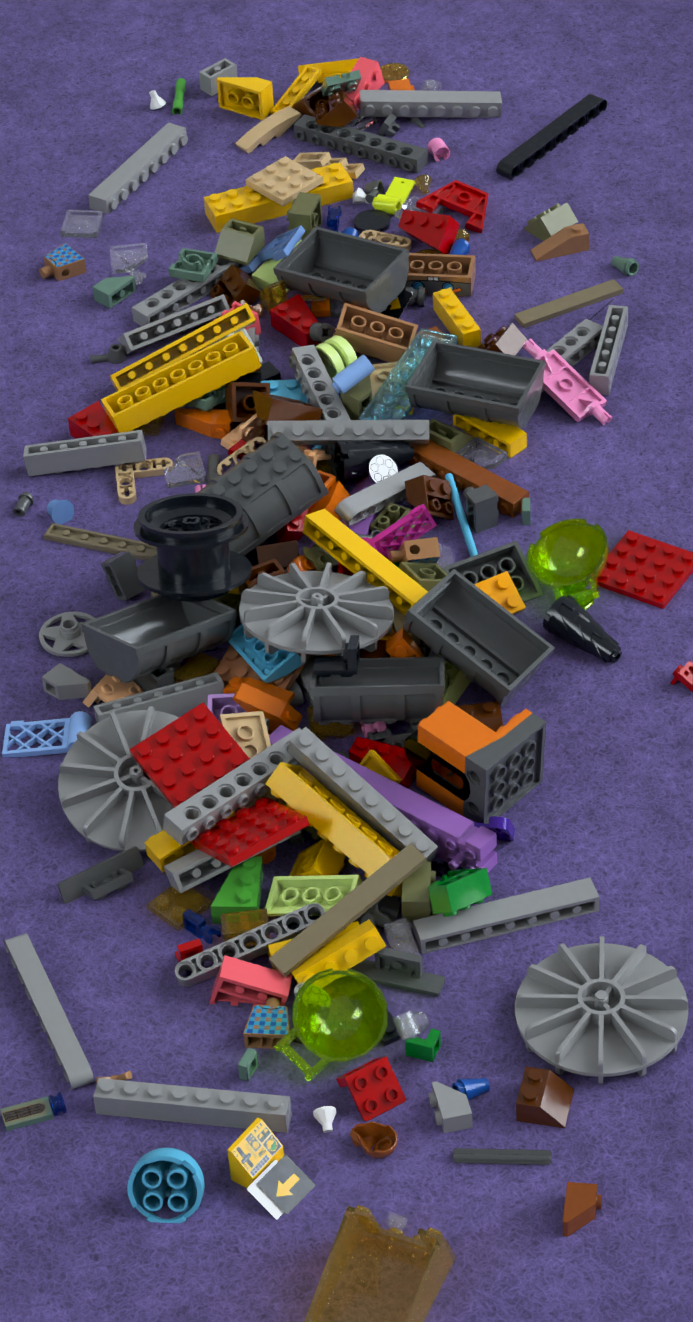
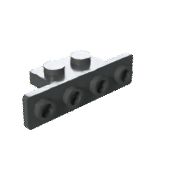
[57,846,144,904]
[350,948,445,996]

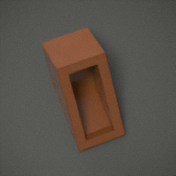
[563,1182,602,1237]

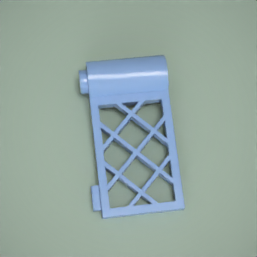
[331,354,375,398]
[2,711,92,757]

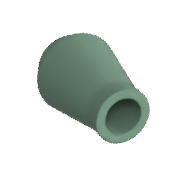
[611,256,639,276]

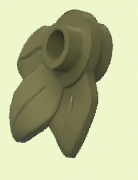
[302,543,339,571]

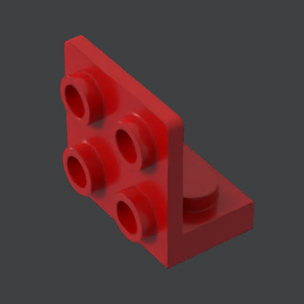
[336,1056,406,1121]

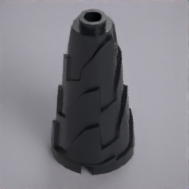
[334,440,414,481]
[543,594,622,663]

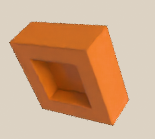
[311,299,331,317]

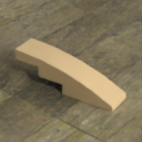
[235,106,302,154]
[293,152,365,179]

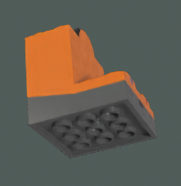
[404,701,546,824]

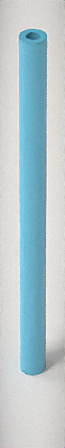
[445,473,478,557]

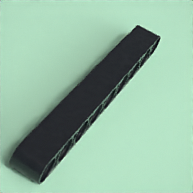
[496,94,607,180]

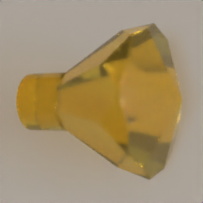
[414,174,431,194]
[455,229,470,242]

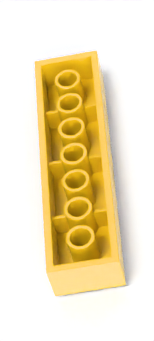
[204,163,354,233]
[101,331,262,433]
[265,762,402,898]

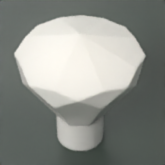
[149,90,166,110]
[353,188,371,204]
[313,1106,336,1133]

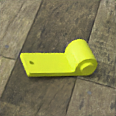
[372,177,415,216]

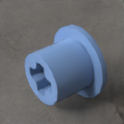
[47,499,74,525]

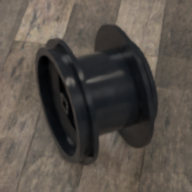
[134,493,252,602]

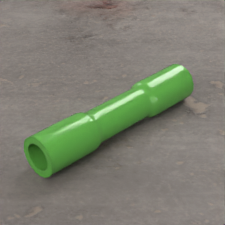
[172,78,186,114]

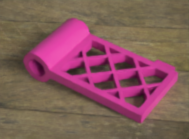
[362,504,437,559]

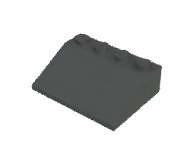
[442,540,543,602]

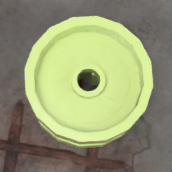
[315,335,357,383]

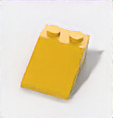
[216,77,274,120]

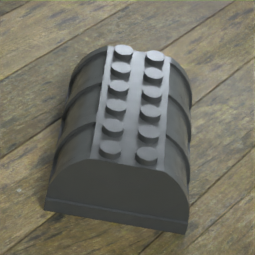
[273,226,410,313]
[406,340,546,429]
[197,432,328,556]
[403,569,555,706]
[81,594,237,683]
[310,657,445,725]

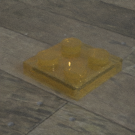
[147,886,212,931]

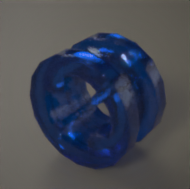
[48,1092,67,1116]

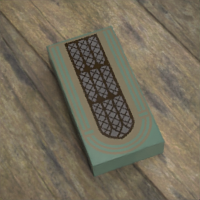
[0,1096,54,1132]

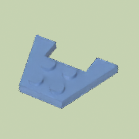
[239,225,305,274]

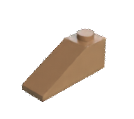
[530,223,589,262]

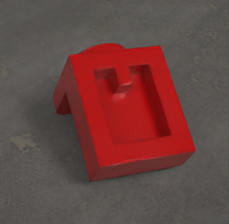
[670,660,693,692]
[175,938,205,964]

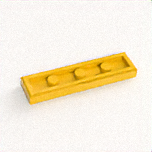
[270,65,322,115]

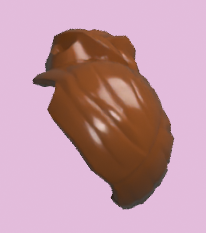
[350,1121,398,1159]

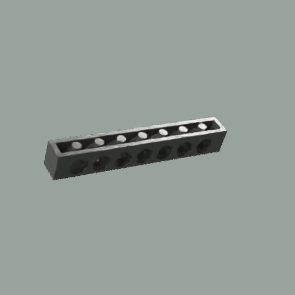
[294,114,428,174]

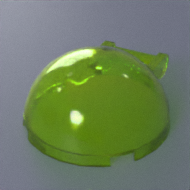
[527,519,609,601]
[274,968,388,1081]

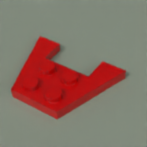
[416,180,489,233]

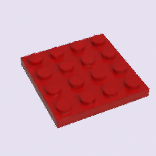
[589,530,693,609]
[129,702,250,808]
[192,797,310,867]

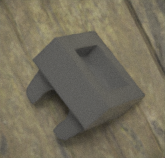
[377,113,400,137]

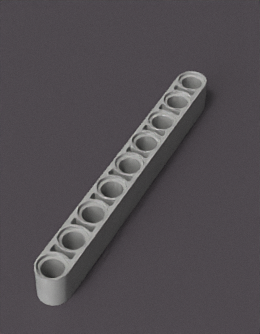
[4,933,94,1090]

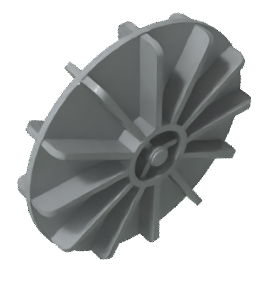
[239,562,394,663]
[58,706,179,852]
[515,936,689,1084]

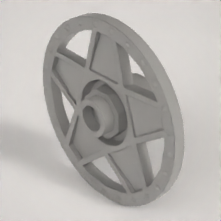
[39,612,96,657]

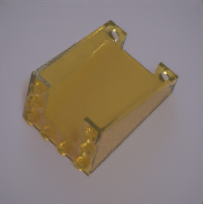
[304,1205,457,1322]

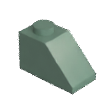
[93,276,136,308]

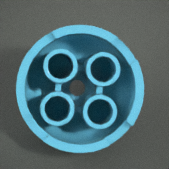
[127,1148,205,1223]

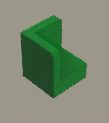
[405,1028,441,1062]

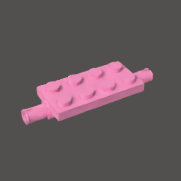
[523,339,612,425]

